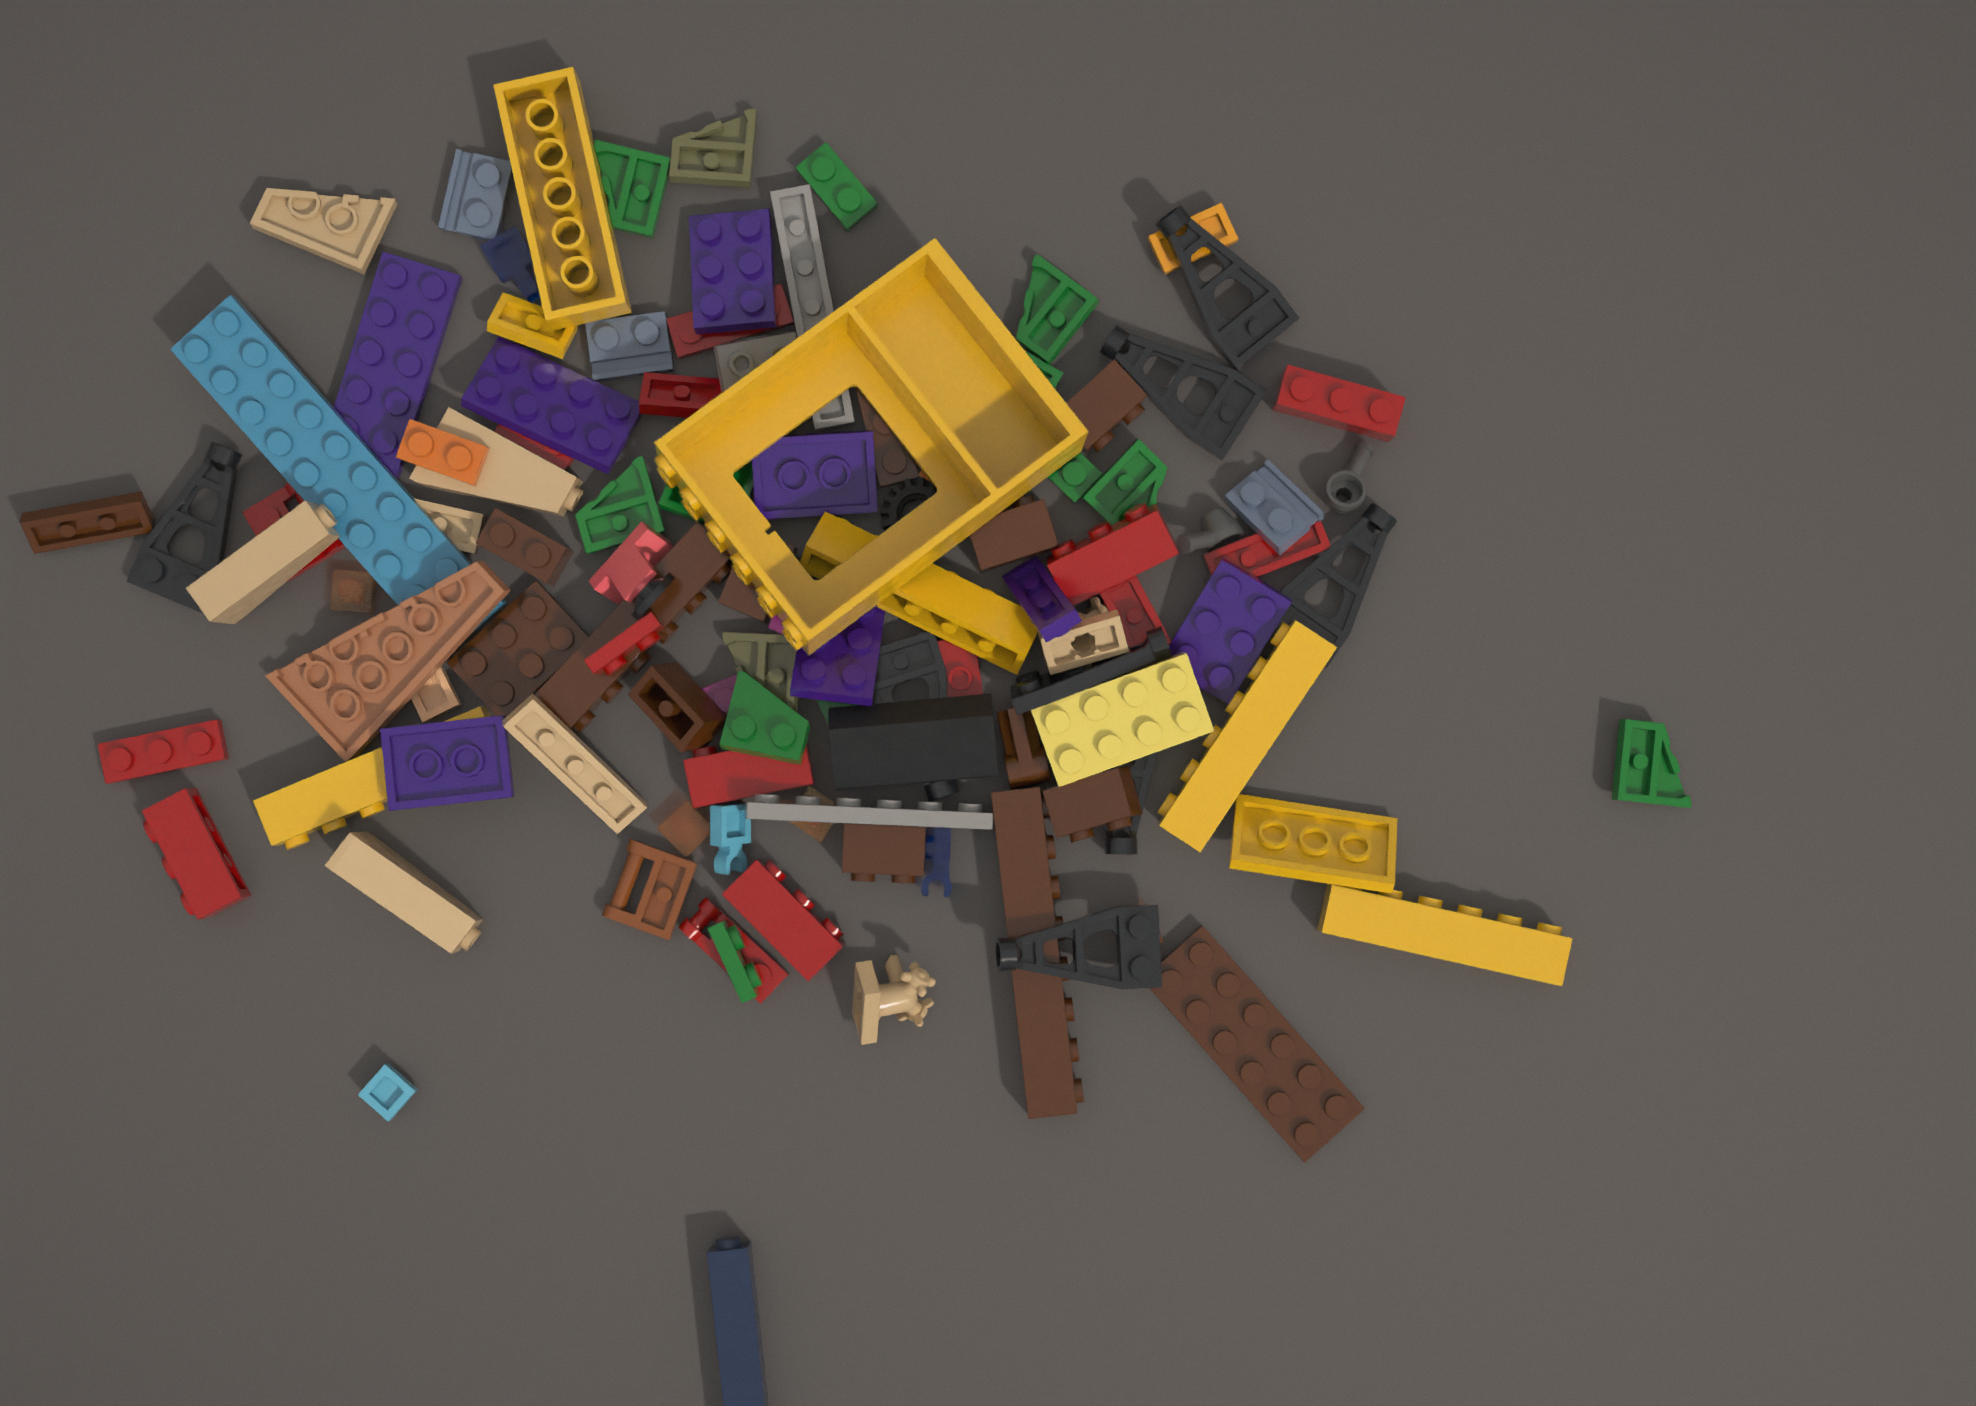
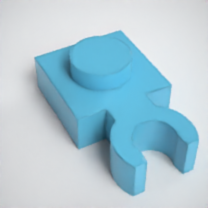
[710,801,751,875]

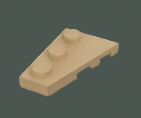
[250,188,398,274]

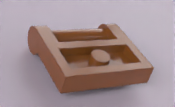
[602,838,698,940]

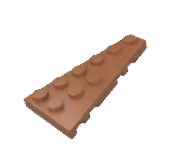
[265,561,511,762]

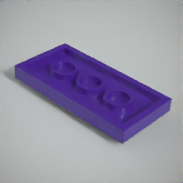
[461,337,643,475]

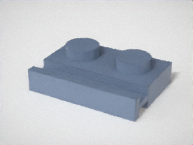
[438,149,513,243]
[585,311,674,382]
[1224,459,1324,555]

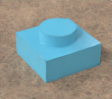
[358,1063,418,1122]

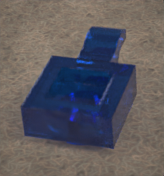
[480,226,540,302]
[921,827,952,897]

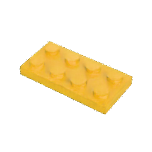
[1229,794,1398,894]

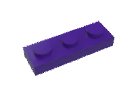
[1002,556,1082,643]

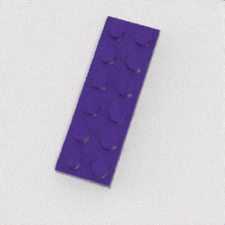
[334,252,463,481]

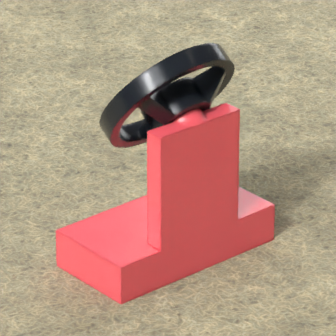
[589,521,676,620]

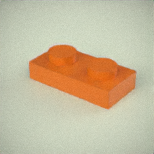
[396,419,490,487]

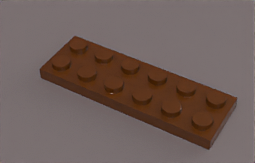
[1150,925,1365,1163]

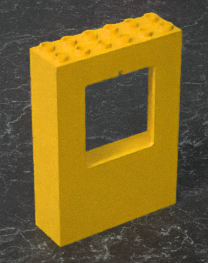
[654,238,1089,656]

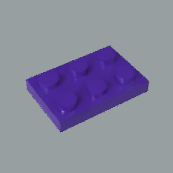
[689,209,777,334]
[752,430,878,519]
[1169,558,1293,704]
[790,605,886,706]
[380,715,515,811]

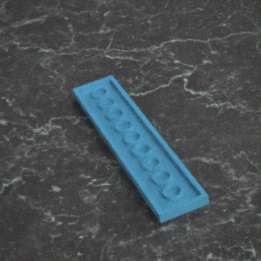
[170,295,506,633]

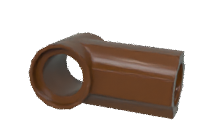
[997,708,1051,790]

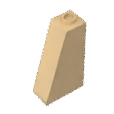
[409,407,583,517]
[186,500,340,624]
[324,831,483,954]

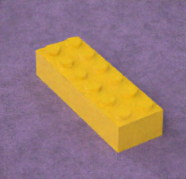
[493,67,632,331]

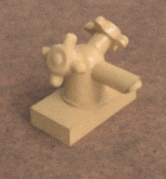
[1038,597,1129,675]
[852,954,936,1045]

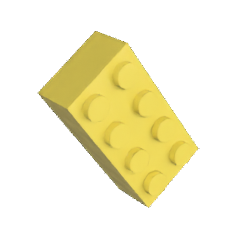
[1031,652,1214,787]

